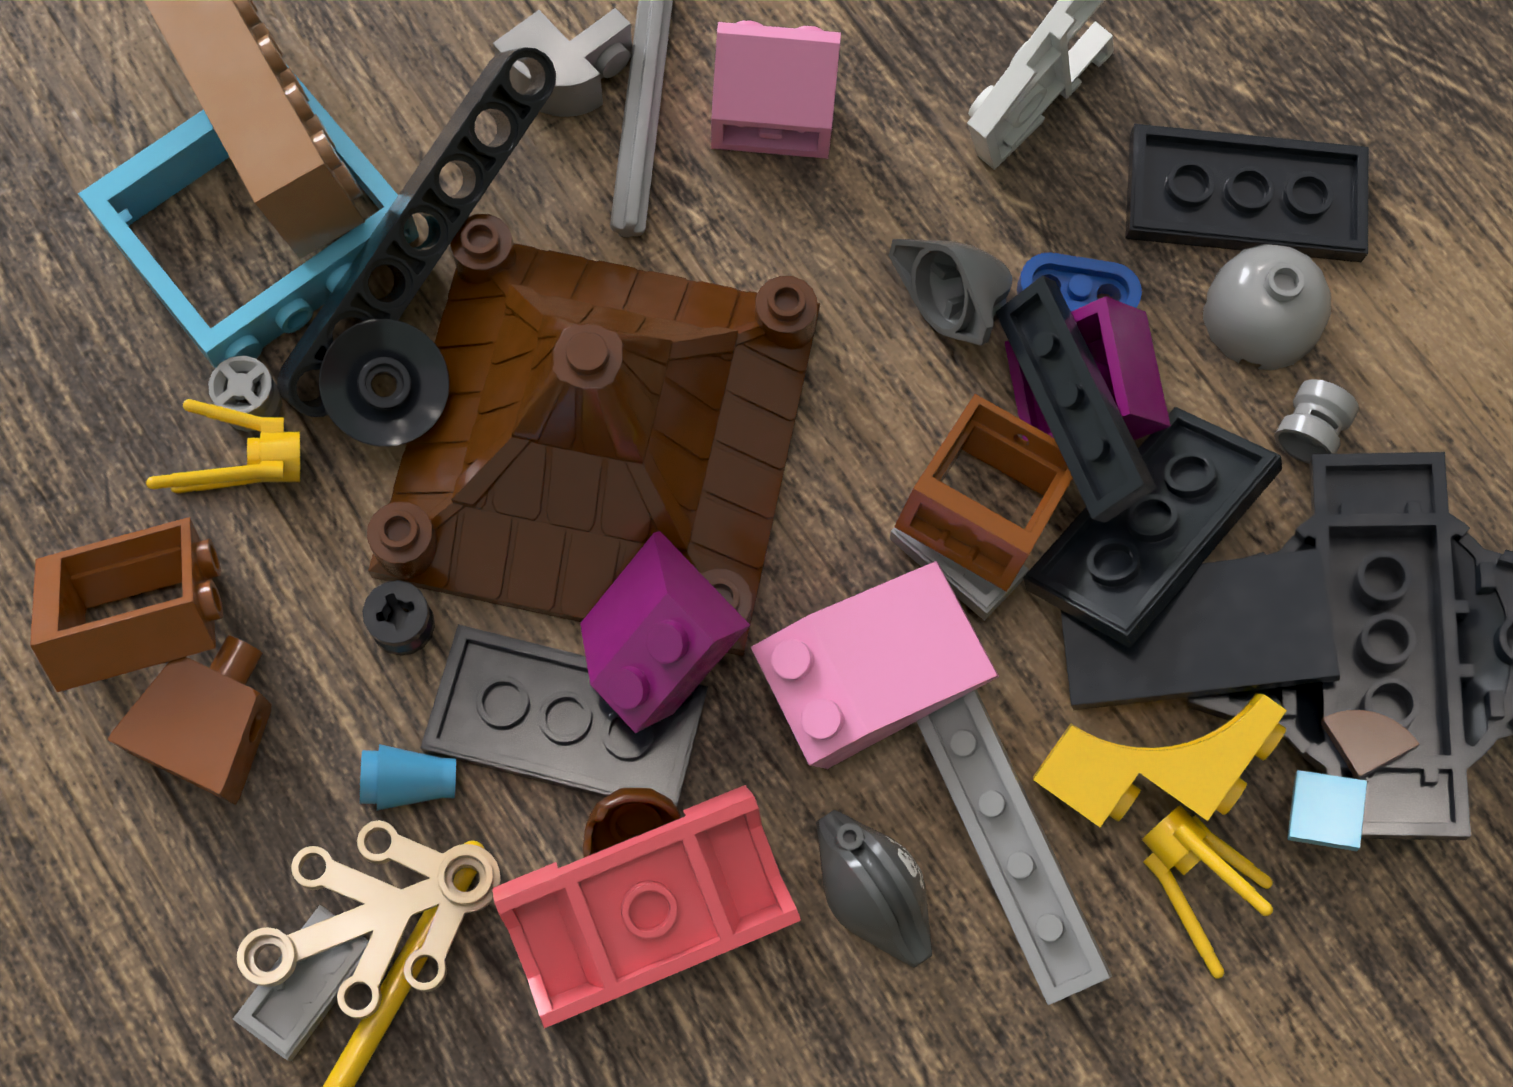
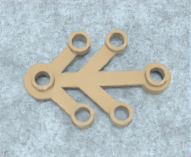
[237,820,501,1019]

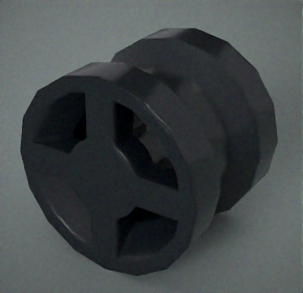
[362,580,435,656]

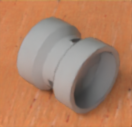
[1274,379,1359,464]

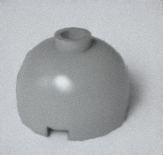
[1203,244,1331,371]

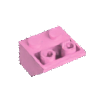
[711,21,841,159]

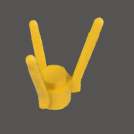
[146,399,300,493]
[1142,805,1273,979]

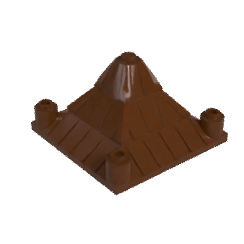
[367,214,820,657]

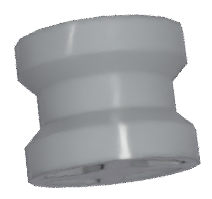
[208,355,283,432]

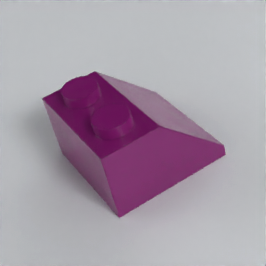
[1004,296,1171,441]
[580,531,750,733]

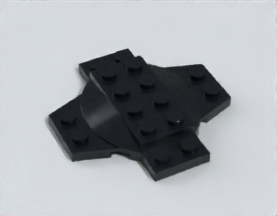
[1187,452,1513,840]

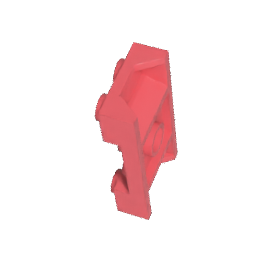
[492,785,801,1029]

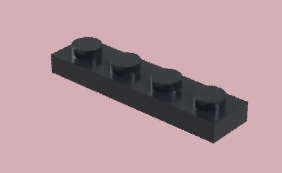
[995,275,1157,523]

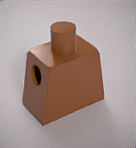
[107,635,272,805]

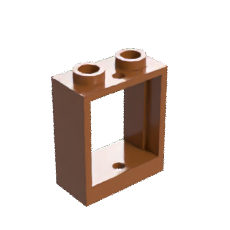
[894,394,1073,592]
[30,517,223,692]

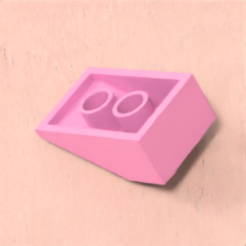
[751,561,999,769]

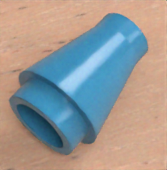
[360,744,456,811]

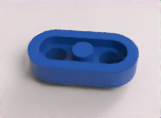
[1017,252,1142,312]

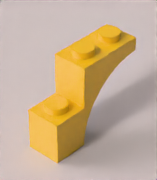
[1033,693,1287,827]

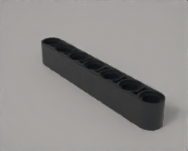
[277,47,556,417]

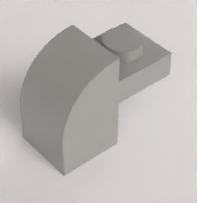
[493,8,632,117]

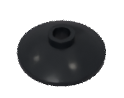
[319,319,449,447]

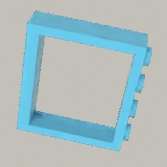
[78,64,419,368]

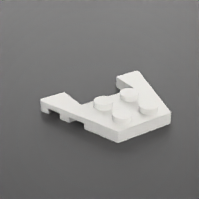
[967,0,1113,170]

